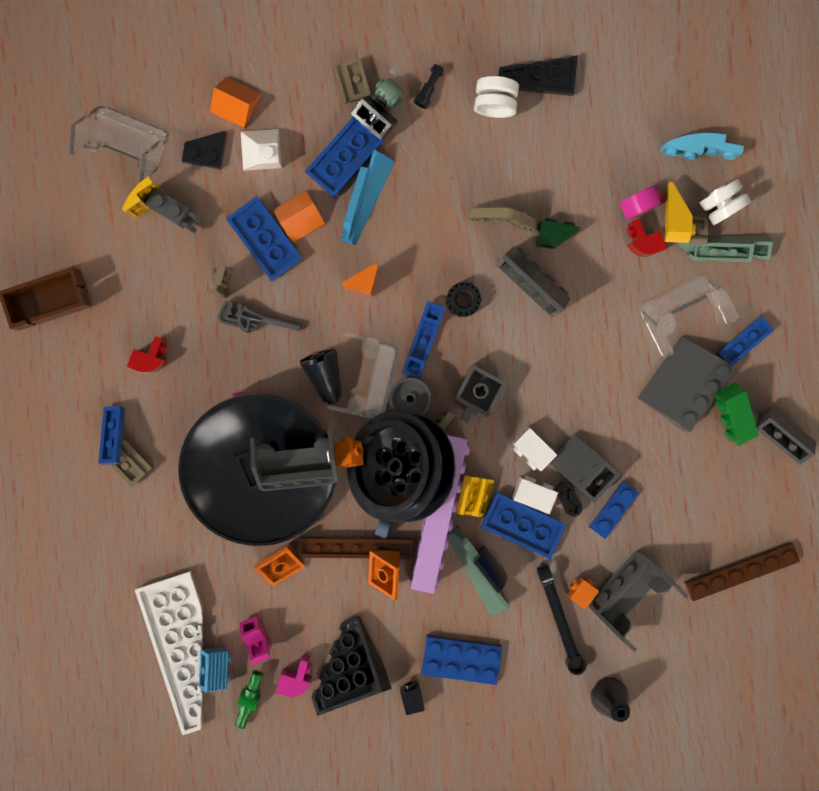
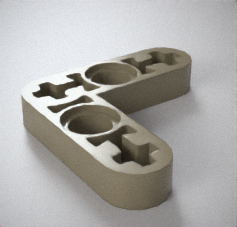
[468,208,540,232]

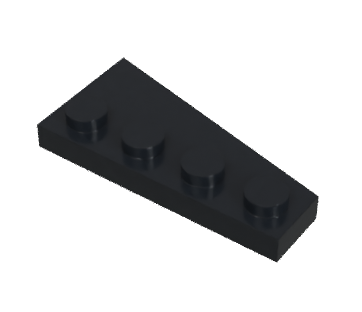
[498,55,578,96]

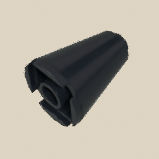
[299,348,342,404]
[591,677,630,722]

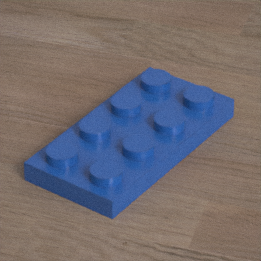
[305,116,385,198]
[226,196,303,282]
[481,492,566,559]
[421,635,502,685]

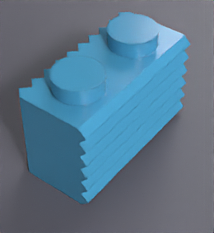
[199,646,231,693]

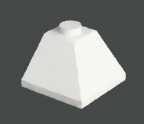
[241,129,282,171]

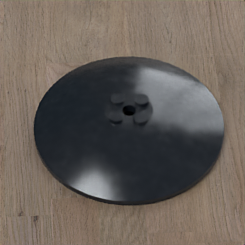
[178,394,336,546]

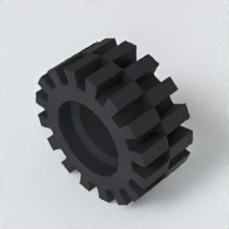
[446,282,481,317]

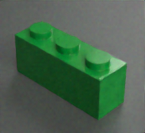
[715,383,759,446]

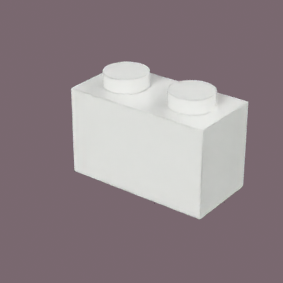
[512,427,557,471]
[512,476,558,514]

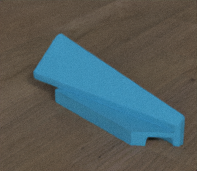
[341,150,395,245]

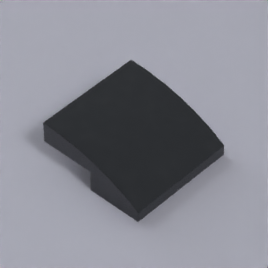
[473,545,507,593]

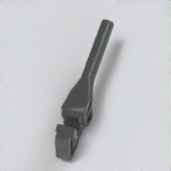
[218,301,302,334]

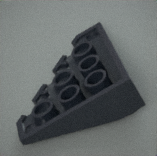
[312,616,392,716]

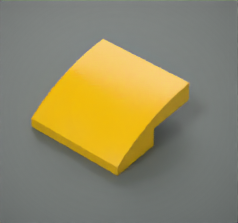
[122,176,163,219]
[456,475,494,517]

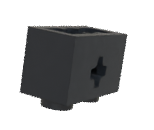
[351,96,398,140]

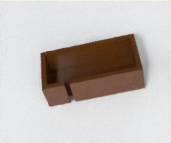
[0,267,93,331]

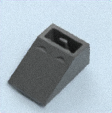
[550,434,620,503]

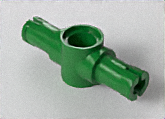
[235,670,263,729]

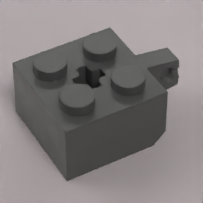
[453,365,507,423]

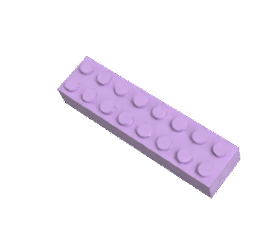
[410,434,470,594]

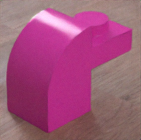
[619,186,665,220]
[239,615,272,665]
[276,655,312,697]

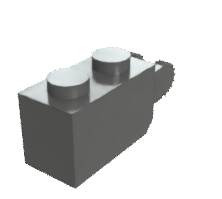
[145,188,203,233]

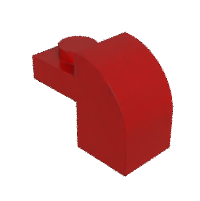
[627,218,667,257]
[127,336,168,373]

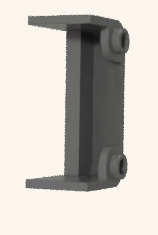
[250,430,338,491]
[589,553,688,652]

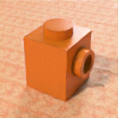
[334,437,364,468]
[567,576,599,610]

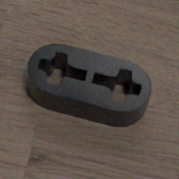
[556,481,582,517]

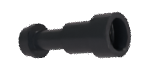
[413,64,444,109]

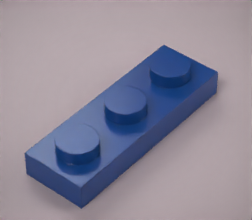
[716,316,774,366]
[98,406,125,465]
[589,481,639,539]

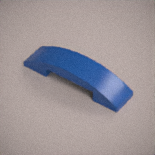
[402,301,446,380]

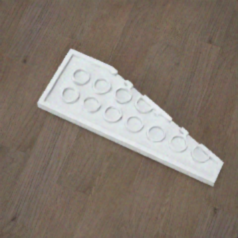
[135,571,203,735]

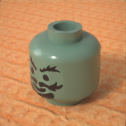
[375,78,403,109]

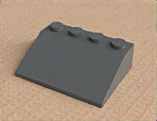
[496,246,570,317]
[638,336,735,432]

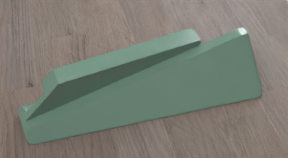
[677,234,773,262]
[447,526,510,615]

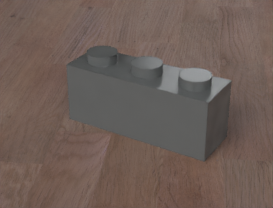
[756,405,816,465]

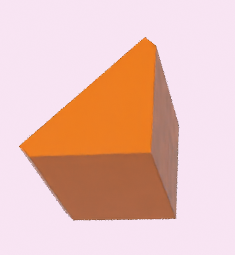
[210,77,261,129]
[273,191,325,243]
[342,263,379,297]
[254,542,305,586]
[368,550,400,601]

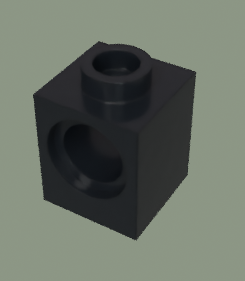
[400,682,425,716]

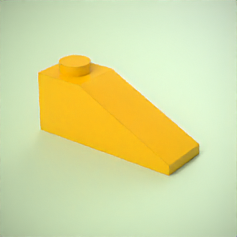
[665,182,696,243]

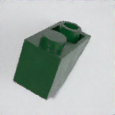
[535,218,580,249]

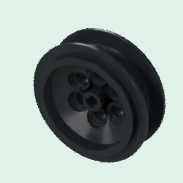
[347,411,456,522]

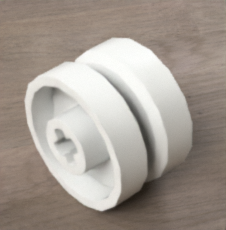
[474,76,519,118]
[699,178,752,225]

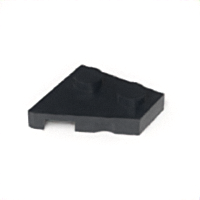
[182,131,227,170]

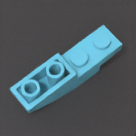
[660,133,744,160]

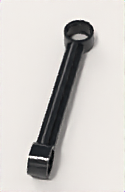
[536,564,587,675]

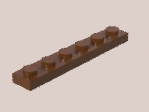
[298,537,413,559]
[685,543,800,601]

